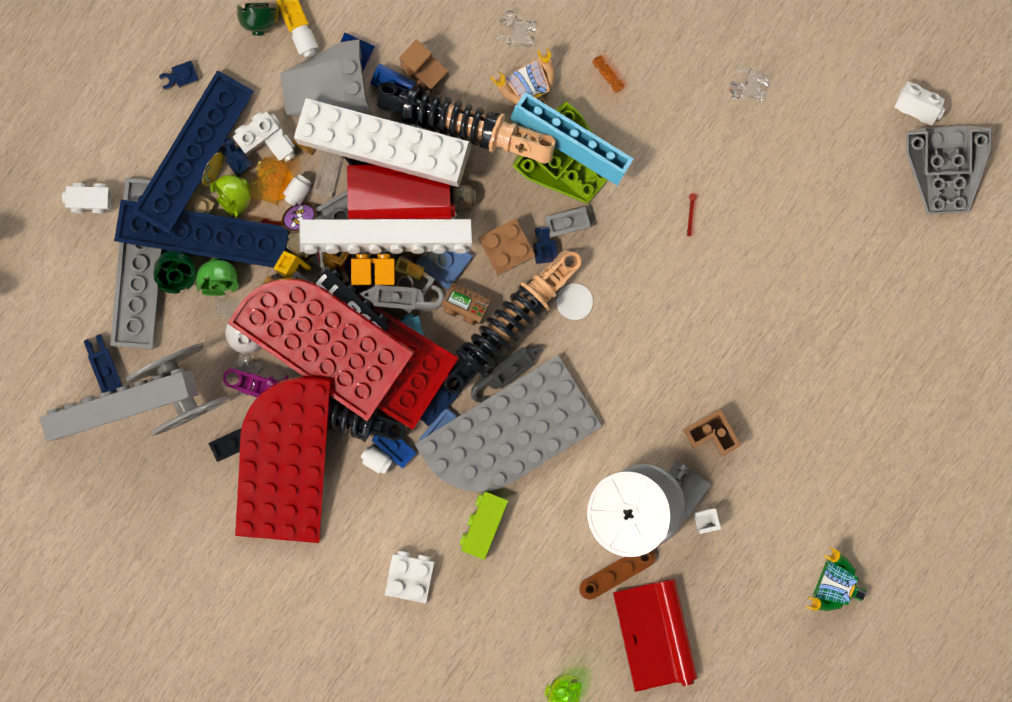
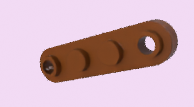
[579,550,655,600]

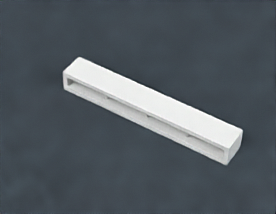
[299,219,472,254]

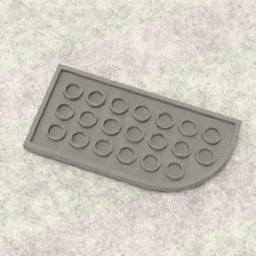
[415,355,602,492]

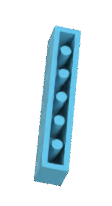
[510,92,634,186]

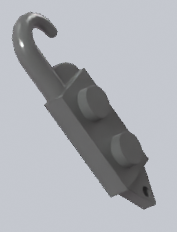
[471,346,541,402]

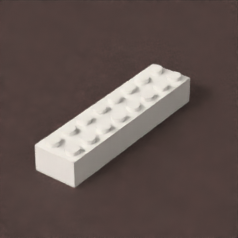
[294,98,471,187]

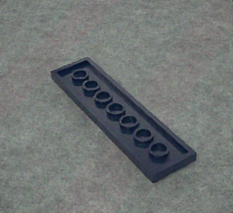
[132,70,254,234]
[114,199,289,268]

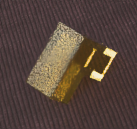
[394,257,425,280]

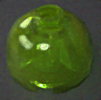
[544,675,582,702]

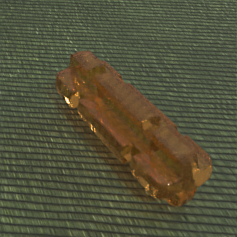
[592,55,624,93]

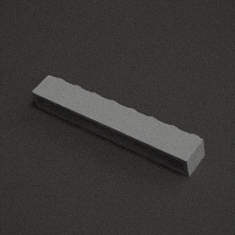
[39,368,199,442]

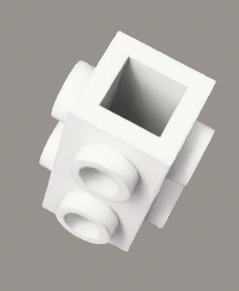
[894,81,945,125]
[233,112,281,156]
[62,183,112,214]

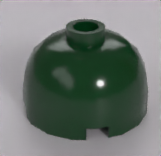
[237,3,279,36]
[153,251,196,294]

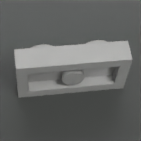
[545,207,591,238]

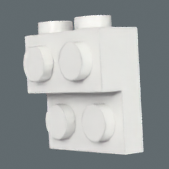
[385,551,434,603]

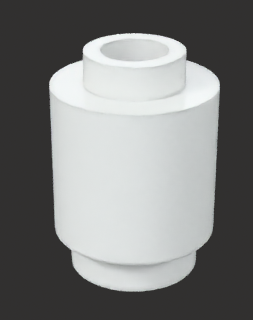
[292,25,319,58]
[283,174,312,206]
[360,446,393,475]

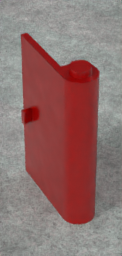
[347,165,455,220]
[612,579,698,692]

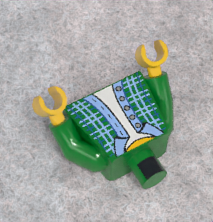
[806,547,867,611]

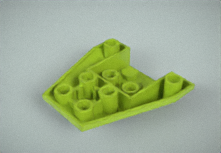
[512,101,607,204]

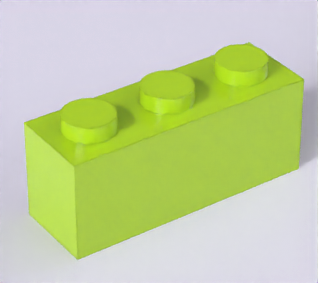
[459,491,508,560]

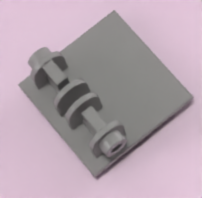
[668,460,711,519]

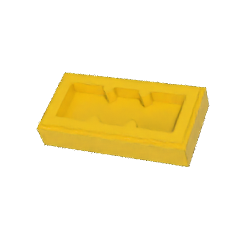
[276,0,309,34]

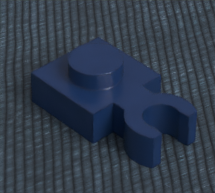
[159,60,199,90]
[220,138,253,177]

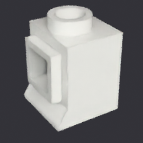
[264,129,296,163]
[693,508,721,534]

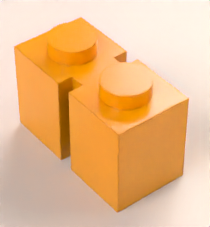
[351,253,395,285]

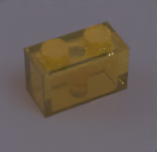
[249,157,290,206]

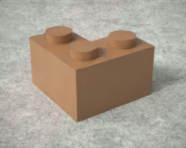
[399,39,449,92]
[682,409,741,456]

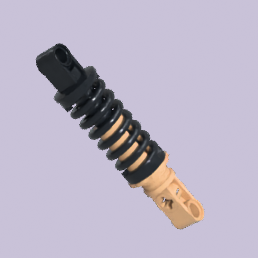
[377,82,556,163]
[442,250,581,394]

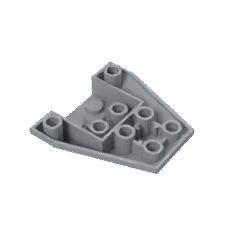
[906,125,991,214]

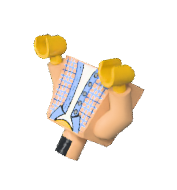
[490,47,554,105]

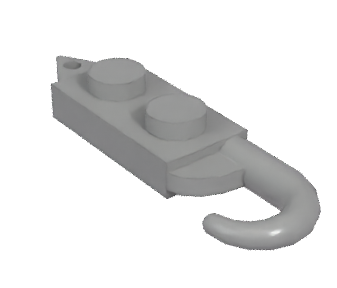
[360,284,445,311]

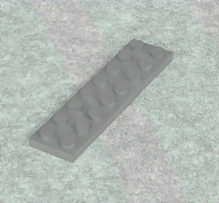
[110,178,162,349]

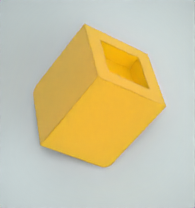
[273,251,311,278]

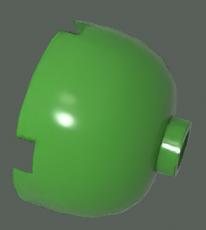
[196,258,239,296]

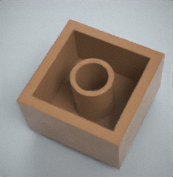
[478,218,535,277]

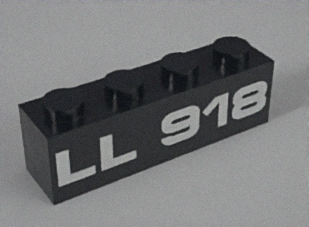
[313,268,390,331]

